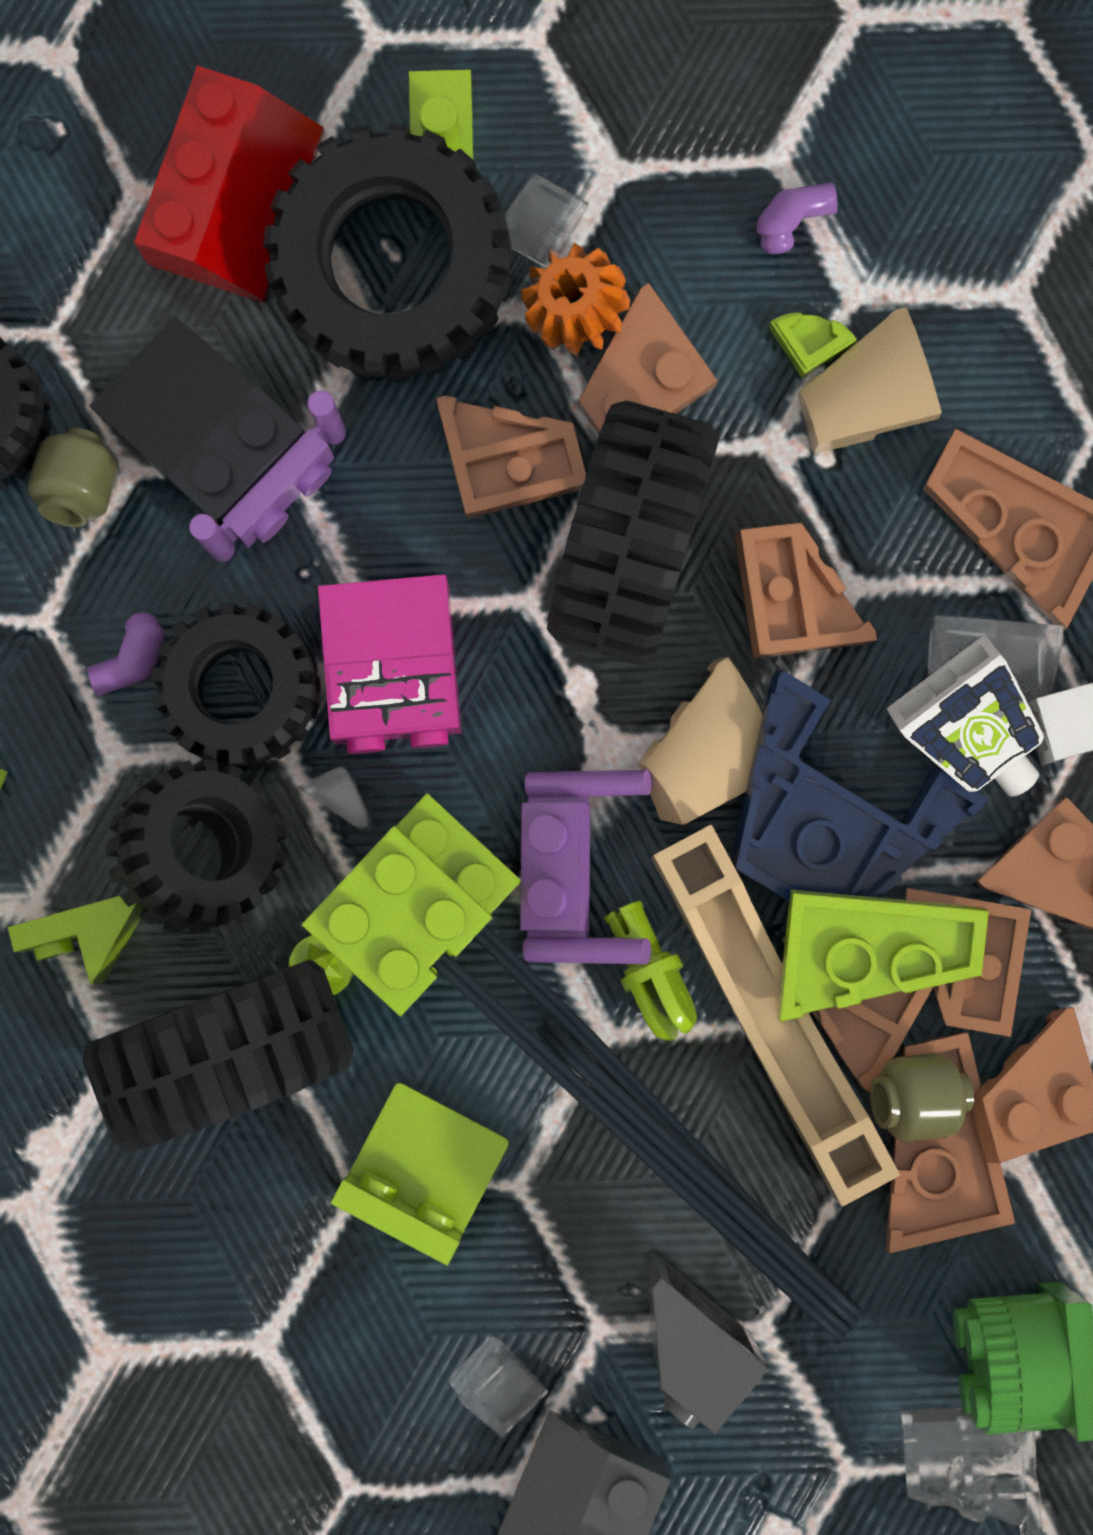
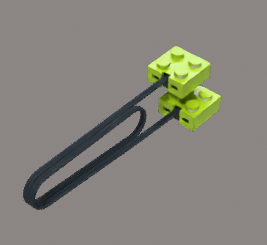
[302,793,864,1341]

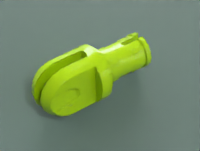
[604,901,697,1041]

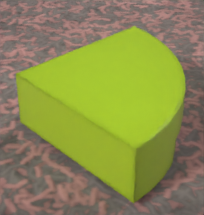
[768,313,857,378]

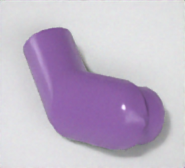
[756,182,837,254]
[87,612,165,697]

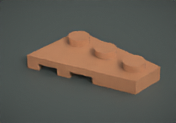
[923,429,1093,632]
[885,1031,1015,1253]

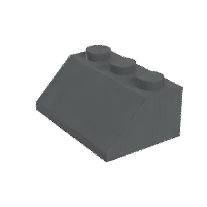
[645,1250,769,1434]
[497,1410,671,1535]

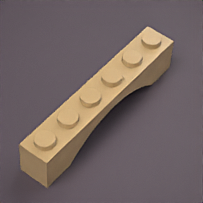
[651,825,900,1207]

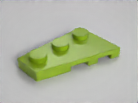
[777,890,989,1022]

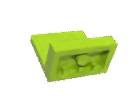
[330,1083,509,1266]

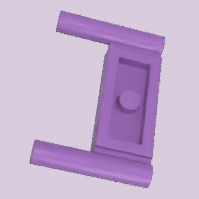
[190,390,346,562]
[520,769,652,964]

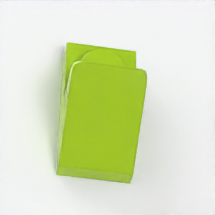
[7,896,144,985]

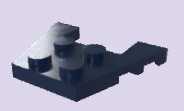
[731,670,988,902]

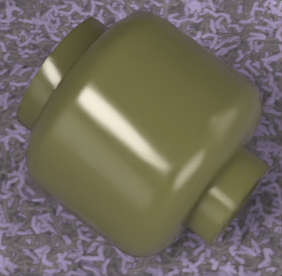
[28,428,118,527]
[870,1052,974,1143]

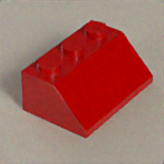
[134,65,325,303]

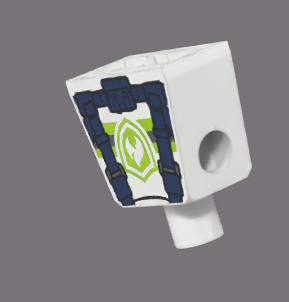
[886,634,1044,797]

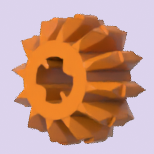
[521,242,630,356]

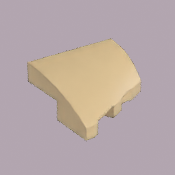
[798,307,942,454]
[638,657,763,825]

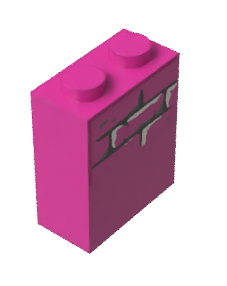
[318,575,462,754]

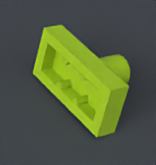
[409,70,474,160]

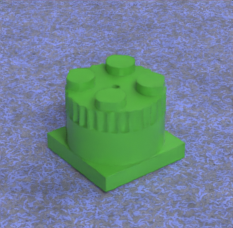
[953,1282,1093,1442]

